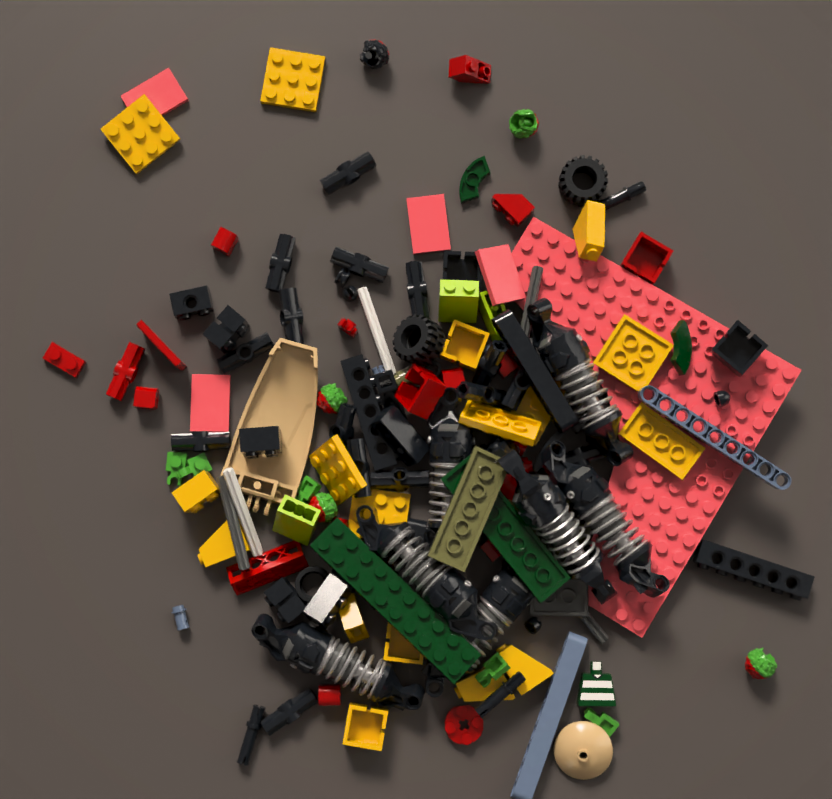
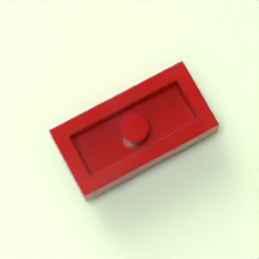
[43,342,86,378]

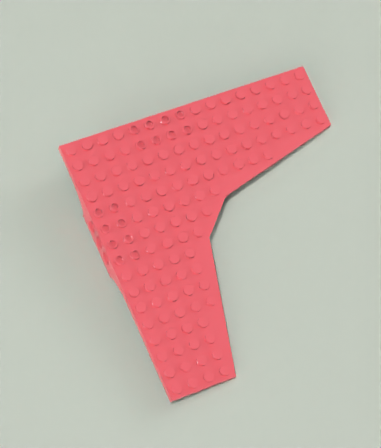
[512,217,802,638]

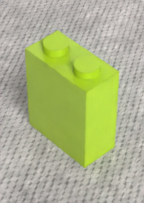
[438,280,479,323]
[272,495,321,546]

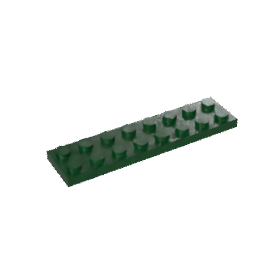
[439,454,571,603]

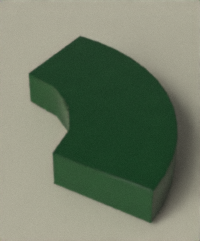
[459,156,491,204]
[670,320,692,375]

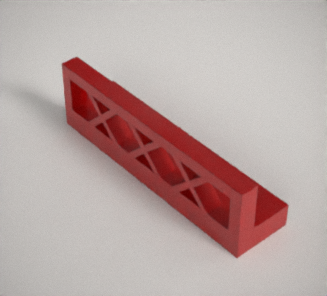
[226,540,309,596]

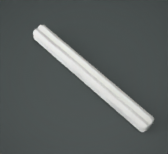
[357,287,397,375]
[223,467,263,557]

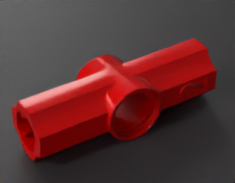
[106,342,145,401]

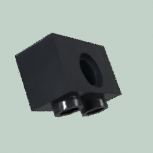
[169,285,214,320]

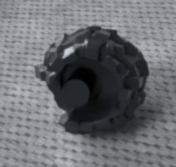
[360,39,390,69]

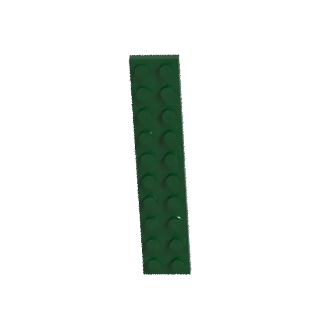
[310,517,481,685]

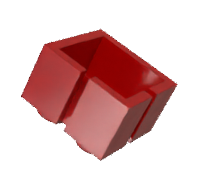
[620,232,674,285]
[394,363,446,420]

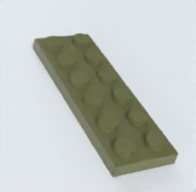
[427,446,507,573]

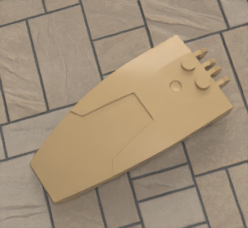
[221,338,318,516]

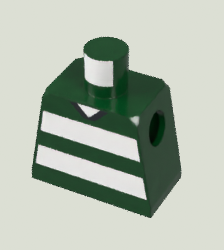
[576,661,616,706]

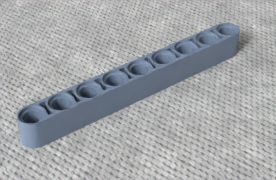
[638,385,791,490]
[510,631,588,799]

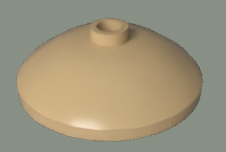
[554,721,613,780]

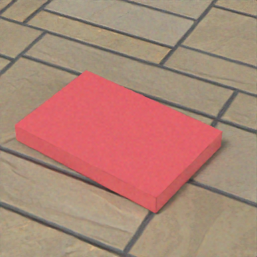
[121,68,189,116]
[406,194,451,255]
[475,244,526,306]
[190,374,231,432]

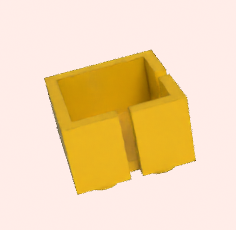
[440,319,490,372]
[171,470,220,514]
[383,622,424,665]
[342,702,389,751]

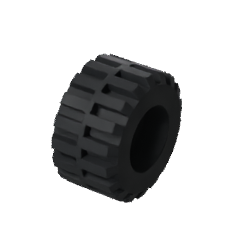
[558,155,608,207]
[392,314,445,367]

